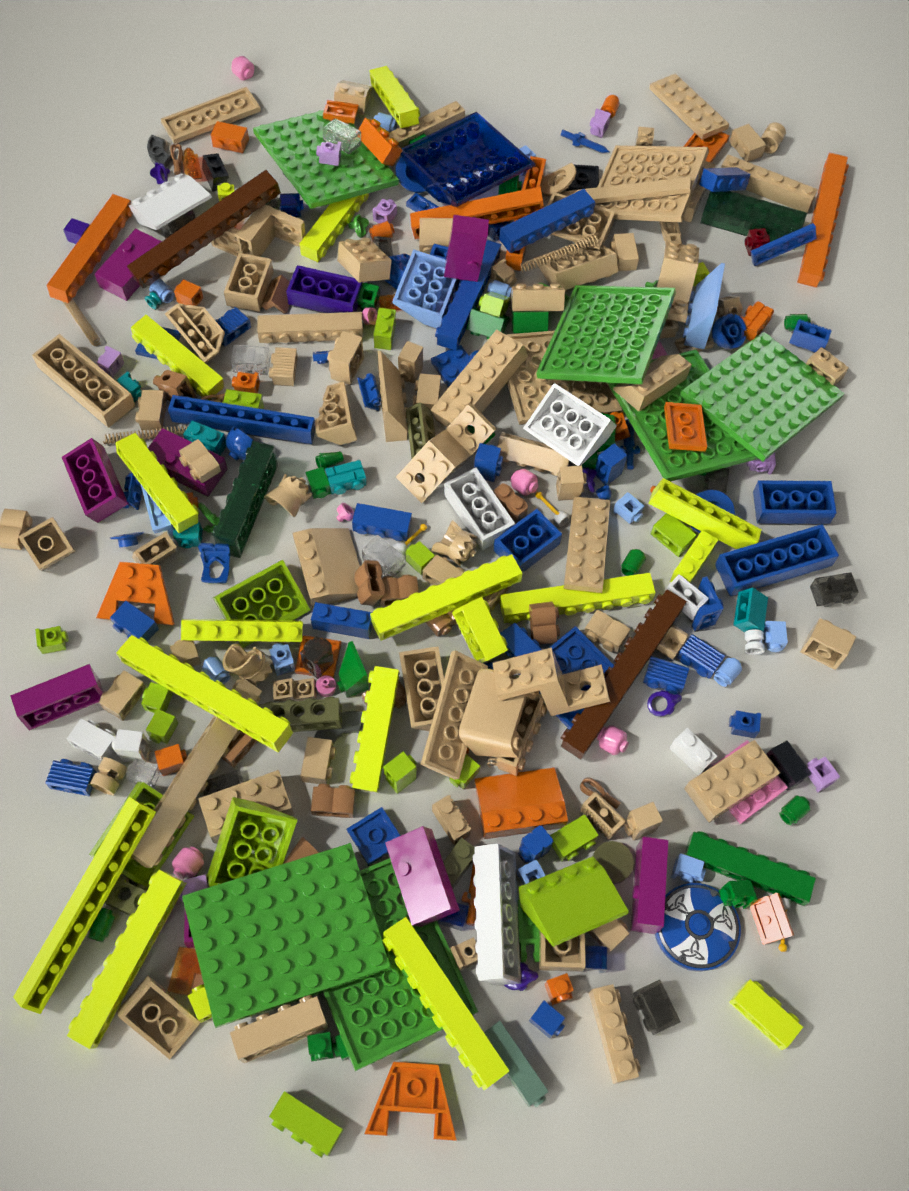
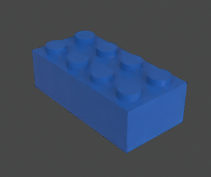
[753,480,836,524]

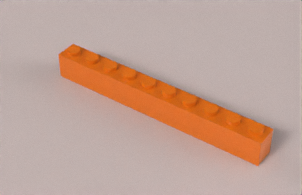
[797,153,849,288]

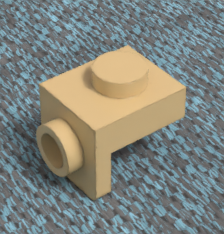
[656,625,689,660]

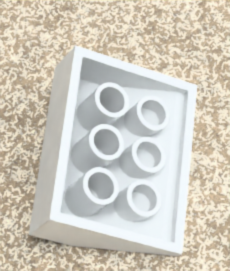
[129,173,212,230]
[523,383,617,466]

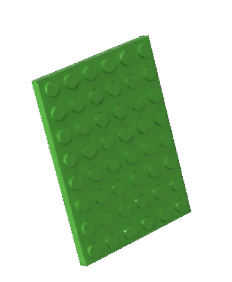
[253,110,399,209]
[536,285,676,384]
[680,332,845,462]
[607,350,759,482]
[182,843,390,1028]
[323,858,478,1072]

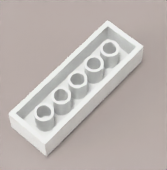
[473,844,521,986]

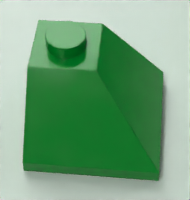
[337,641,369,698]

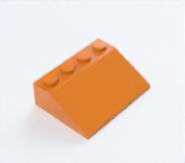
[474,767,568,839]

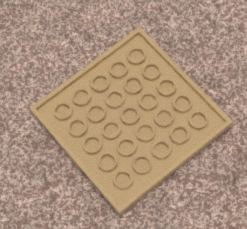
[595,145,709,222]
[507,331,622,425]

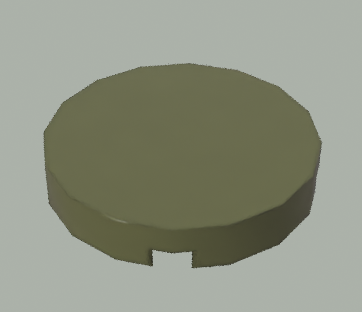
[593,841,634,884]

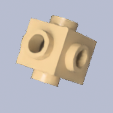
[716,296,743,318]

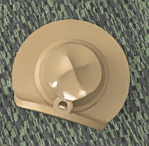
[541,163,576,196]

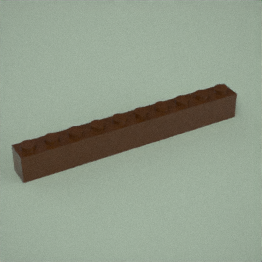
[127,170,281,289]
[561,589,687,760]

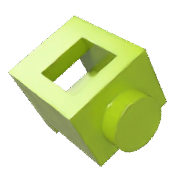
[35,626,68,654]

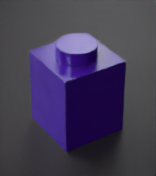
[63,218,90,244]

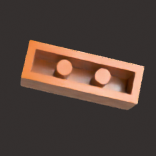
[355,118,403,167]

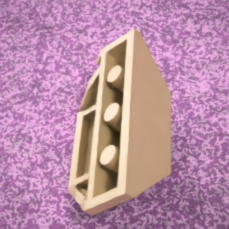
[165,303,225,364]

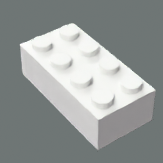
[444,468,515,550]

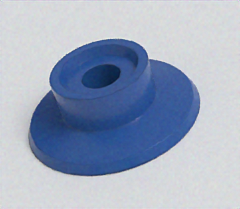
[109,532,144,548]

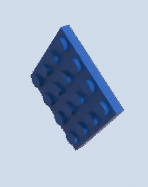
[518,626,614,730]

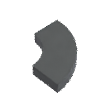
[147,135,172,168]
[314,711,362,745]

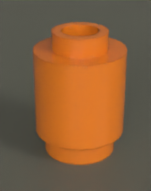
[600,95,620,118]
[369,221,395,242]

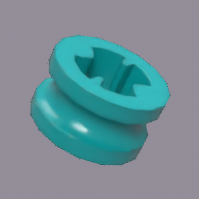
[145,292,162,309]

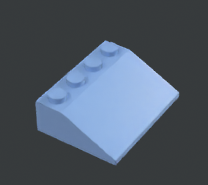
[392,249,459,328]
[682,263,725,349]

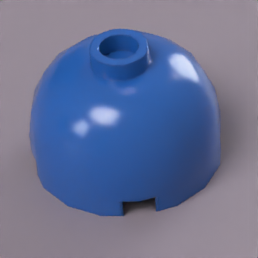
[712,314,746,349]
[226,426,263,461]

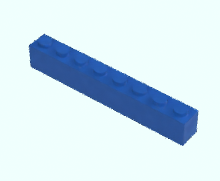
[435,240,502,351]
[168,395,316,444]

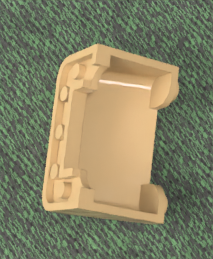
[459,669,539,758]

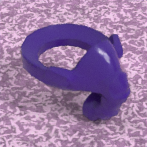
[150,163,170,184]
[583,468,596,493]
[647,690,682,717]
[504,962,539,991]

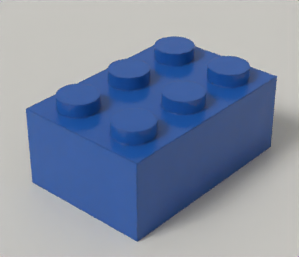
[493,509,562,573]

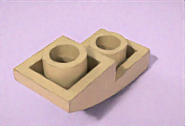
[273,678,317,701]

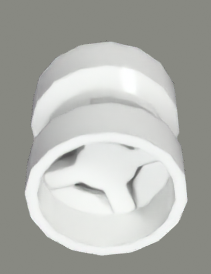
[744,630,765,655]

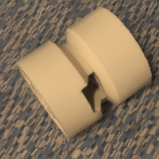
[761,122,786,154]
[90,757,128,796]

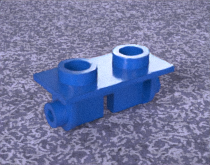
[357,373,382,411]
[123,473,142,510]

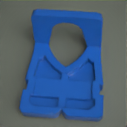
[198,543,230,583]

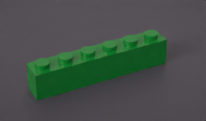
[684,831,816,906]

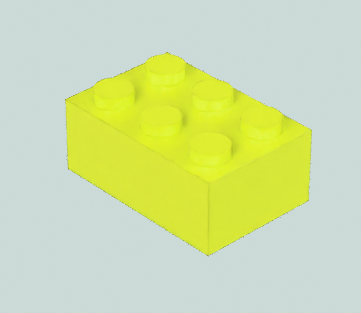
[452,597,508,663]

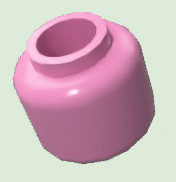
[232,56,254,80]
[511,469,538,496]
[597,725,629,755]
[172,847,204,880]

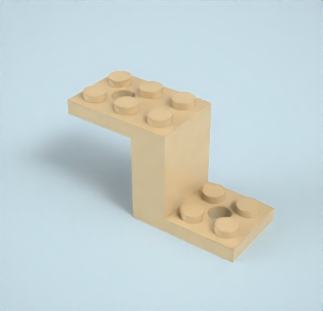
[211,205,306,257]
[657,240,699,323]
[396,403,496,503]
[493,647,610,716]

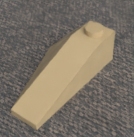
[315,381,357,445]

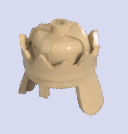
[264,474,312,517]
[431,520,477,566]
[222,644,273,687]

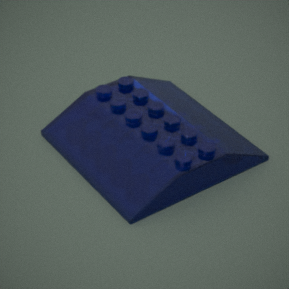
[400,112,535,207]

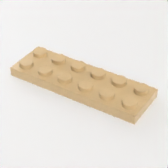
[649,74,729,140]
[161,87,261,144]
[564,497,610,593]
[420,650,488,780]

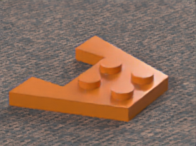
[96,562,175,625]
[364,1062,457,1141]

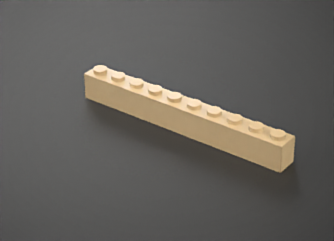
[130,677,262,868]

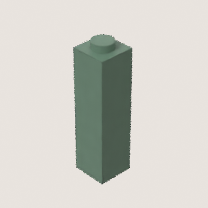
[484,1021,549,1107]

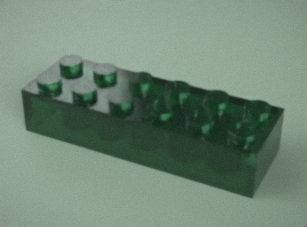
[700,191,807,250]
[212,441,278,558]

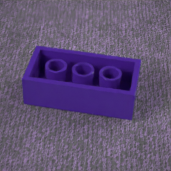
[286,265,363,313]

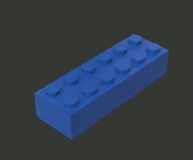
[715,524,839,597]

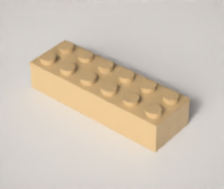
[430,330,528,427]
[32,334,135,428]

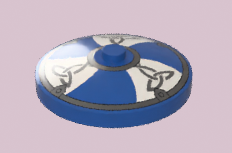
[655,883,741,972]

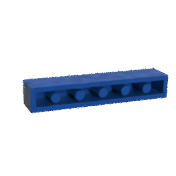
[499,189,595,253]

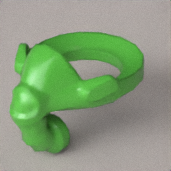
[348,214,369,238]
[198,502,223,533]

